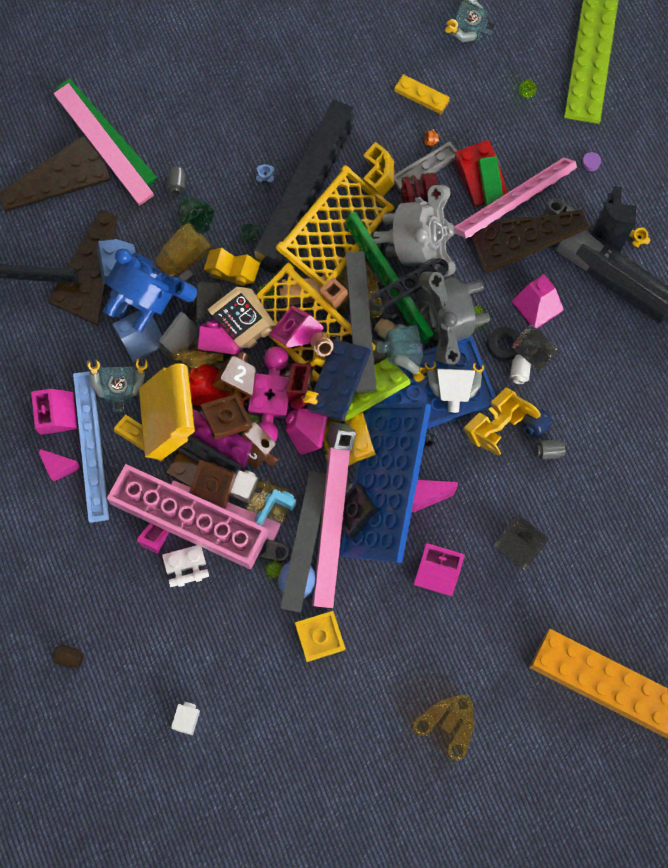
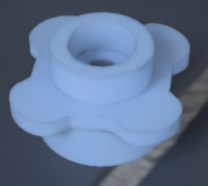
[256,164,274,183]

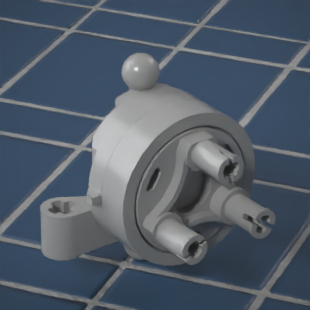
[373,185,456,277]

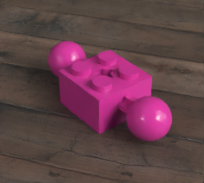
[248,346,291,442]

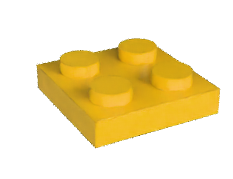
[295,611,345,662]

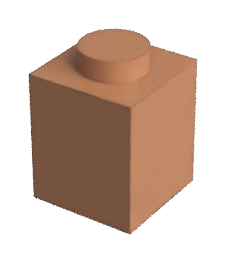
[320,277,349,310]

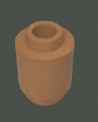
[310,332,333,356]

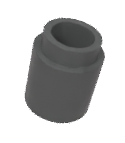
[166,167,186,195]
[535,439,565,460]

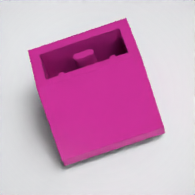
[31,389,78,435]
[414,543,465,597]

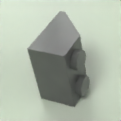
[158,312,200,364]

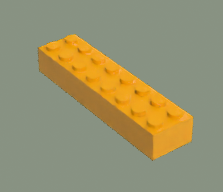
[529,629,668,739]

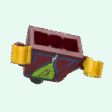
[286,353,326,410]

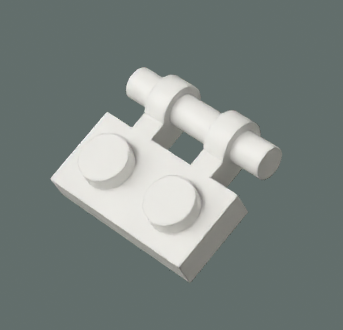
[162,545,209,587]

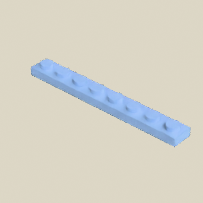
[73,371,109,523]

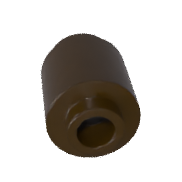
[52,644,84,669]

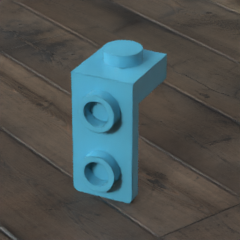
[255,489,296,526]

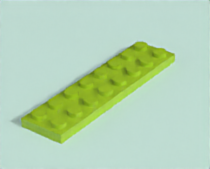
[564,0,618,124]

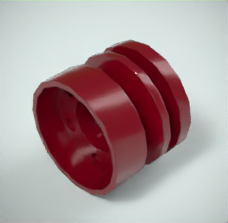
[401,172,440,203]

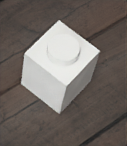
[230,470,258,503]
[171,702,200,735]

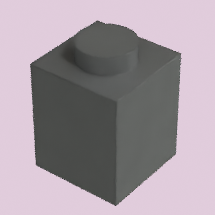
[326,422,356,450]

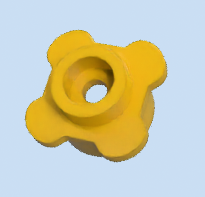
[629,228,650,247]

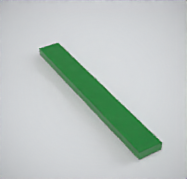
[56,78,157,186]
[345,211,434,345]

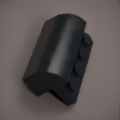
[592,186,636,252]

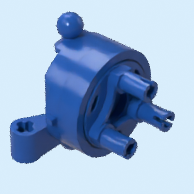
[102,248,197,333]

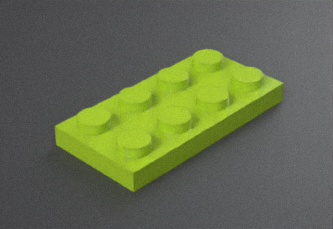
[344,357,411,422]

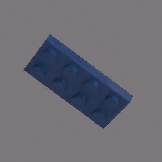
[307,339,371,421]

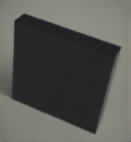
[342,482,378,538]

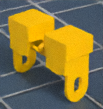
[464,387,540,456]

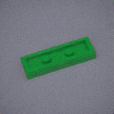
[478,156,503,207]

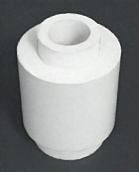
[510,355,531,384]

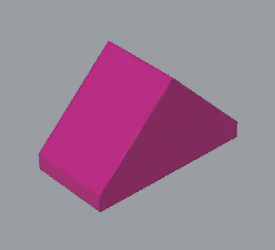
[39,449,80,482]
[137,523,169,554]

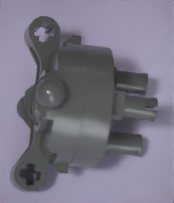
[414,271,490,365]

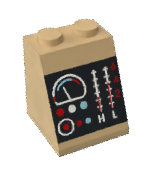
[208,287,276,348]

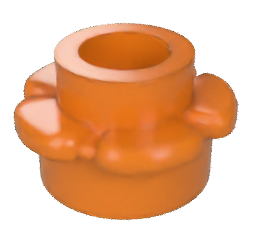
[424,129,439,147]

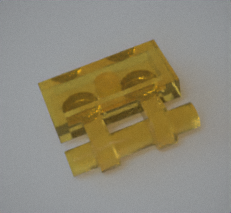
[173,346,223,368]
[246,480,295,525]

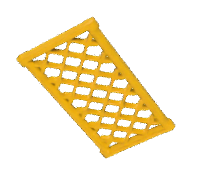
[275,165,394,288]
[256,263,376,383]

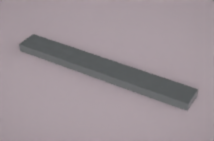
[346,251,376,393]
[281,471,326,612]

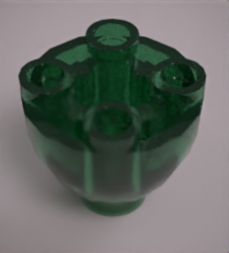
[177,196,215,234]

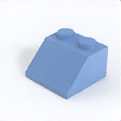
[97,239,135,284]
[113,311,162,363]

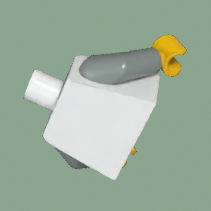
[425,362,484,413]

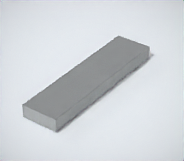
[394,141,457,193]

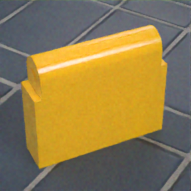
[139,364,195,460]

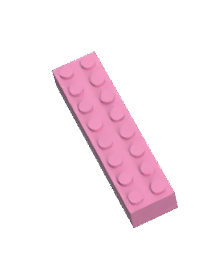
[107,464,269,570]

